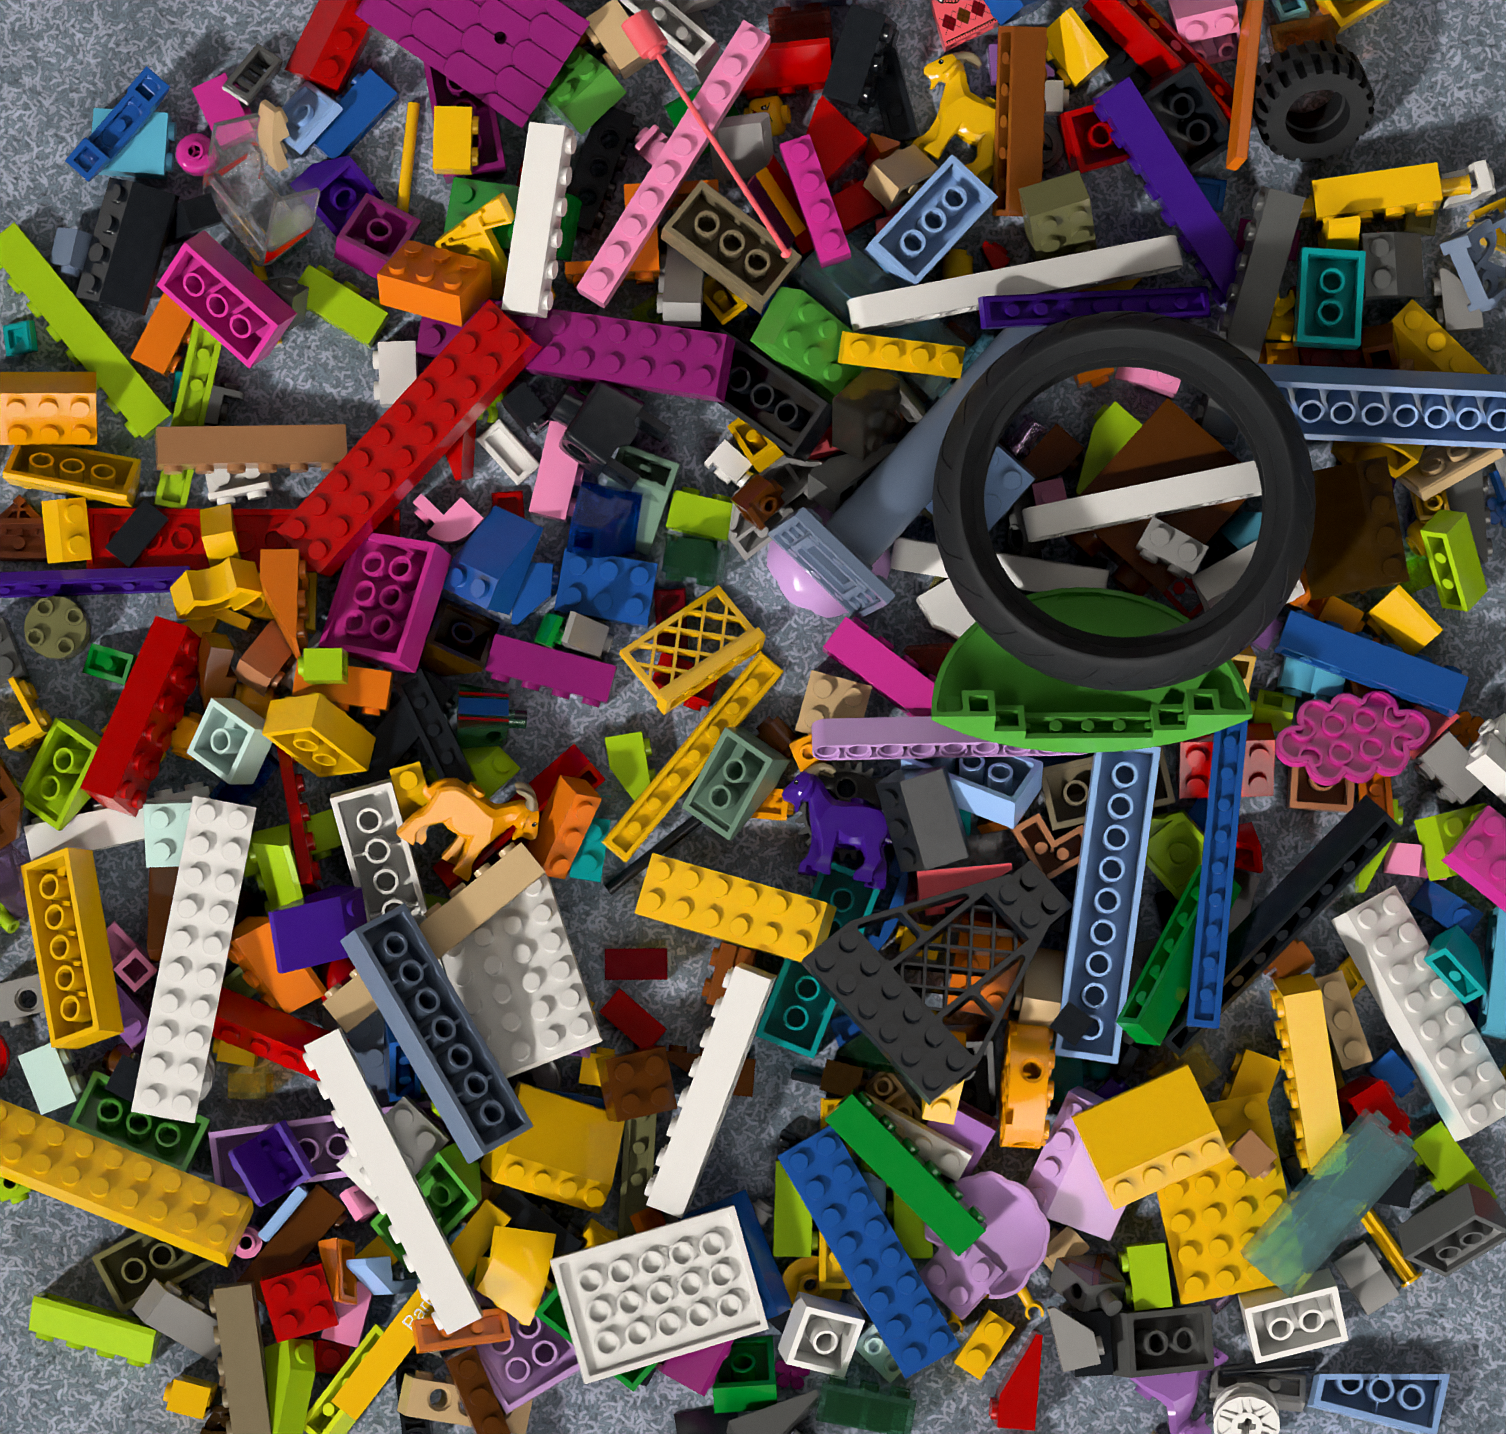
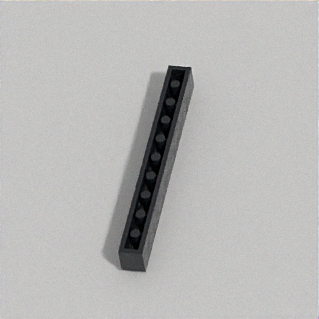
[1163,795,1402,1057]

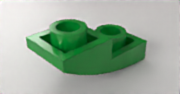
[533,613,566,650]

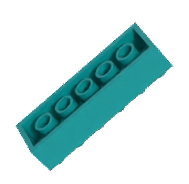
[755,862,880,1059]

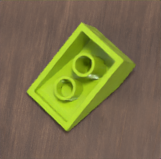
[20,717,102,831]

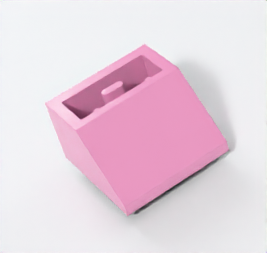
[1168,0,1240,65]

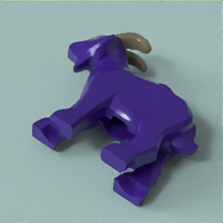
[782,762,893,890]

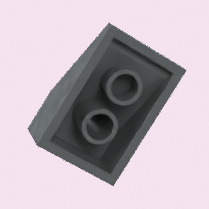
[1110,1305,1215,1378]

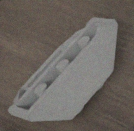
[728,455,825,561]

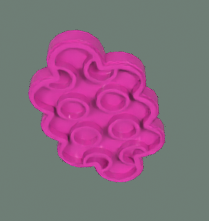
[1275,690,1431,786]

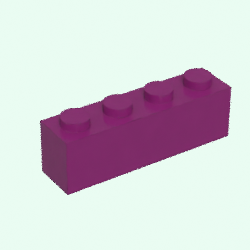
[485,634,617,708]

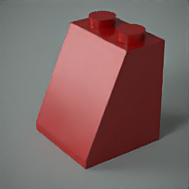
[805,95,867,188]

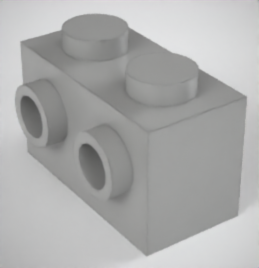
[1135,517,1209,579]

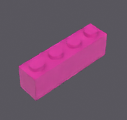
[779,134,851,269]

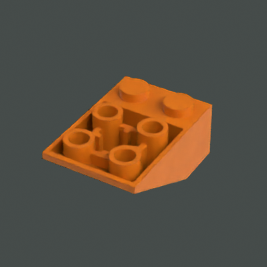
[260,549,310,659]

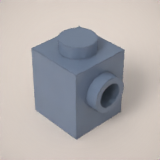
[49,227,93,277]

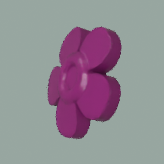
[775,1359,810,1390]

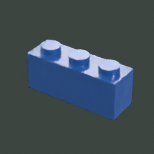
[312,68,400,160]
[384,1019,421,1102]

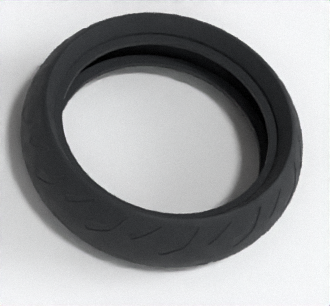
[932,311,1316,691]

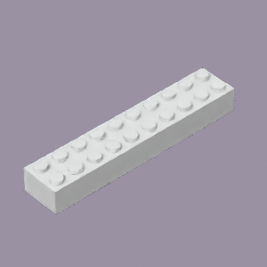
[131,796,257,1123]

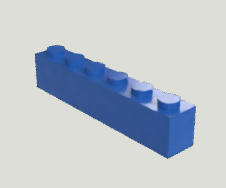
[1274,610,1469,718]

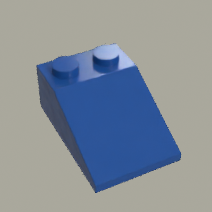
[443,506,544,615]

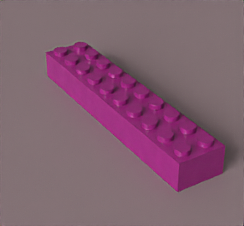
[415,299,735,403]

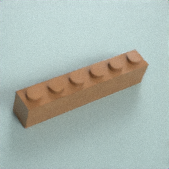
[155,424,347,475]

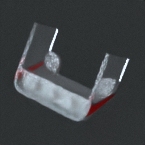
[202,113,321,267]

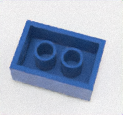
[554,548,658,628]

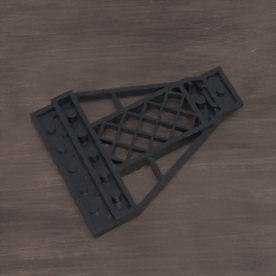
[801,860,1073,1106]

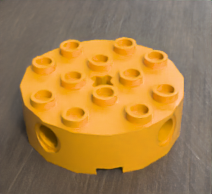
[999,1021,1055,1149]

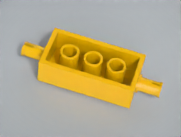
[1300,162,1471,227]

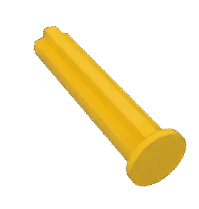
[1353,1200,1423,1288]

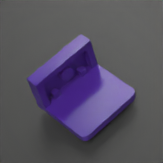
[228,1119,317,1207]

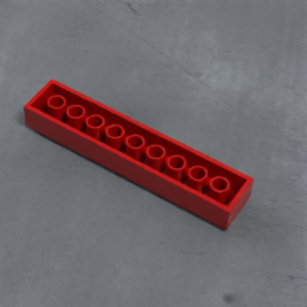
[276,299,543,577]

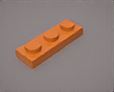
[411,1308,512,1354]

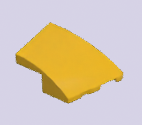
[474,1226,556,1326]

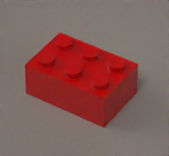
[1176,723,1275,799]

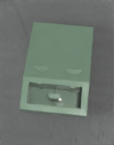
[590,445,681,555]

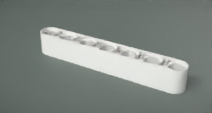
[890,537,1109,592]

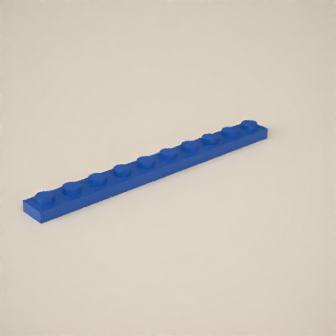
[1186,720,1248,1029]

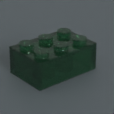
[815,1374,917,1434]

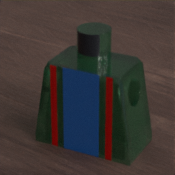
[456,684,527,749]

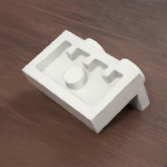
[205,468,273,506]

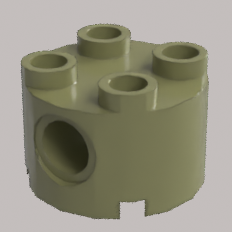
[24,596,92,661]

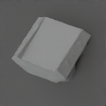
[710,112,774,185]

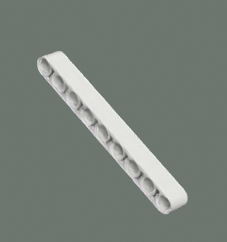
[1022,461,1262,542]

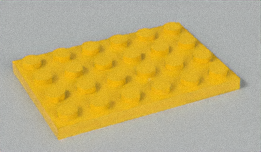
[1156,1092,1306,1305]

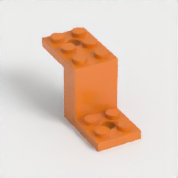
[565,179,719,288]

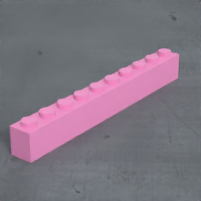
[577,20,771,309]

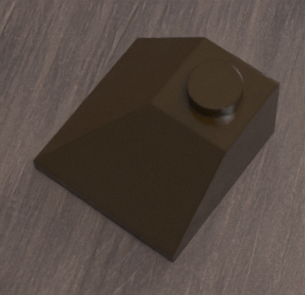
[418,597,500,676]

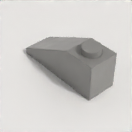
[561,611,614,659]

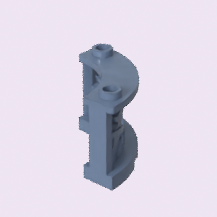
[1439,208,1506,312]

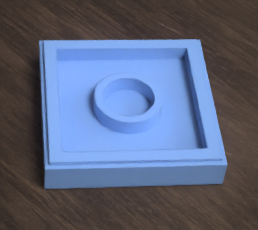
[282,80,343,155]
[257,1183,311,1242]

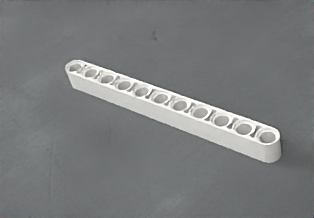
[846,235,1183,333]

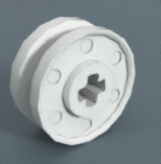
[1213,1382,1280,1434]

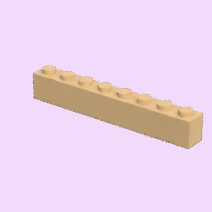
[322,842,546,1033]

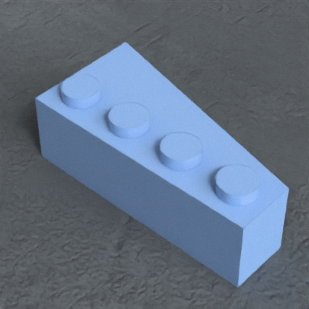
[1307,1374,1450,1434]

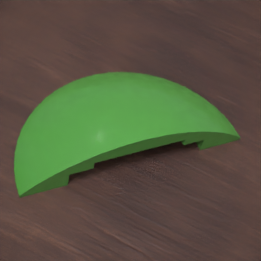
[931,587,1253,753]

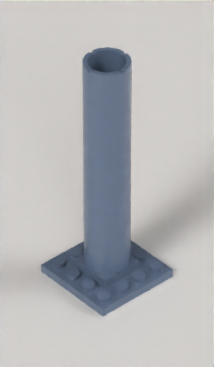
[767,326,1049,619]

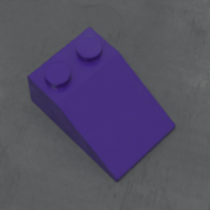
[268,885,367,974]

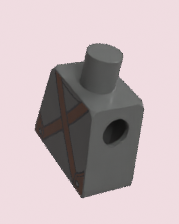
[1049,1253,1125,1316]

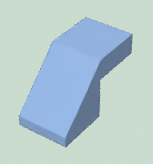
[346,1256,418,1295]

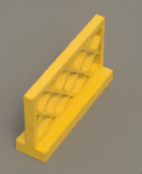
[619,585,766,715]

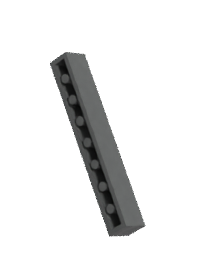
[1191,186,1305,441]

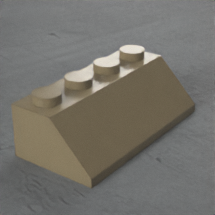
[1041,746,1176,833]

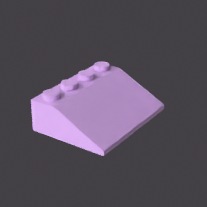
[1025,1086,1128,1241]
[470,1285,580,1414]

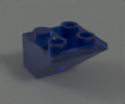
[566,481,643,558]

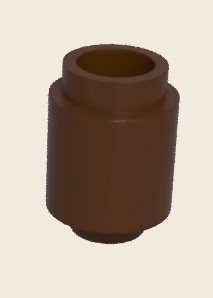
[756,716,799,759]

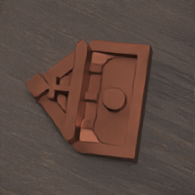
[0,495,47,562]

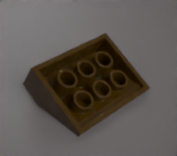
[1305,456,1410,600]

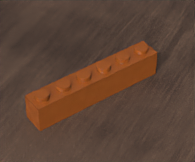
[992,26,1048,217]

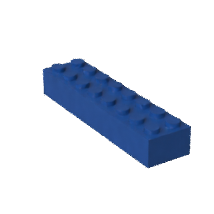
[777,1125,961,1379]

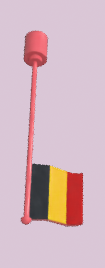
[621,9,807,258]

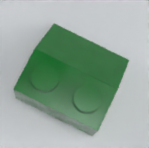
[712,1336,777,1413]

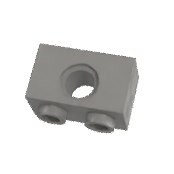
[0,974,46,1027]

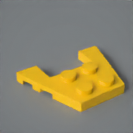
[434,193,556,300]

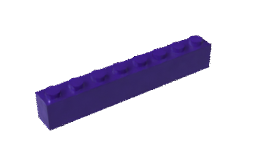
[1092,77,1240,308]

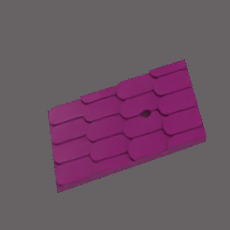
[355,0,590,128]

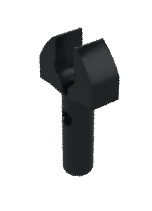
[790,1068,843,1098]

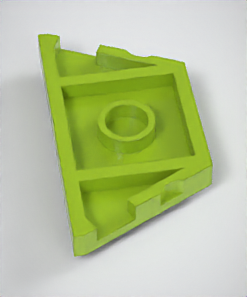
[1145,809,1204,901]

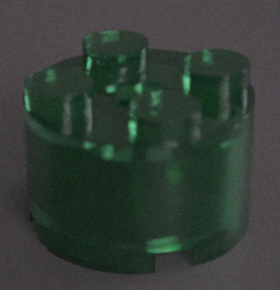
[661,534,729,587]

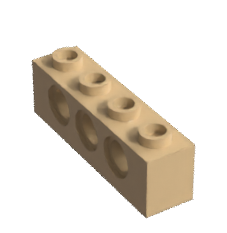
[397,1370,533,1434]

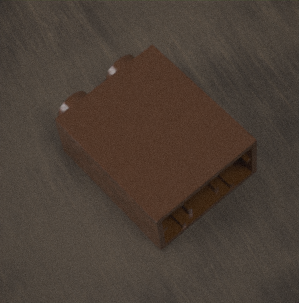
[1064,398,1248,601]

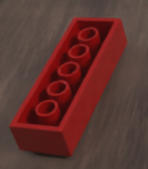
[80,616,201,818]

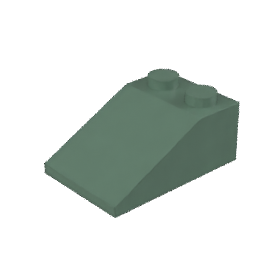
[682,727,790,841]

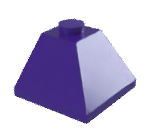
[289,155,384,238]

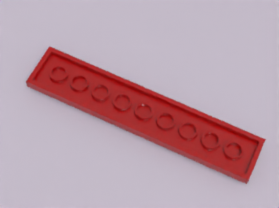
[86,508,401,573]

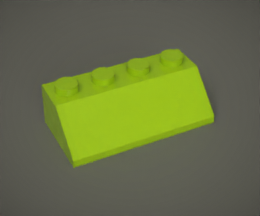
[249,823,310,917]
[28,1291,162,1368]

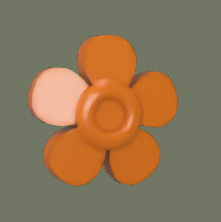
[1449,711,1484,747]

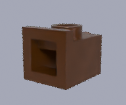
[731,474,785,531]

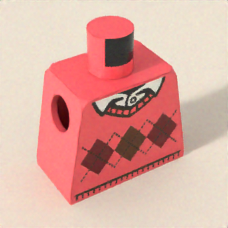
[930,0,999,52]

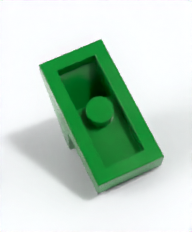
[82,643,138,686]

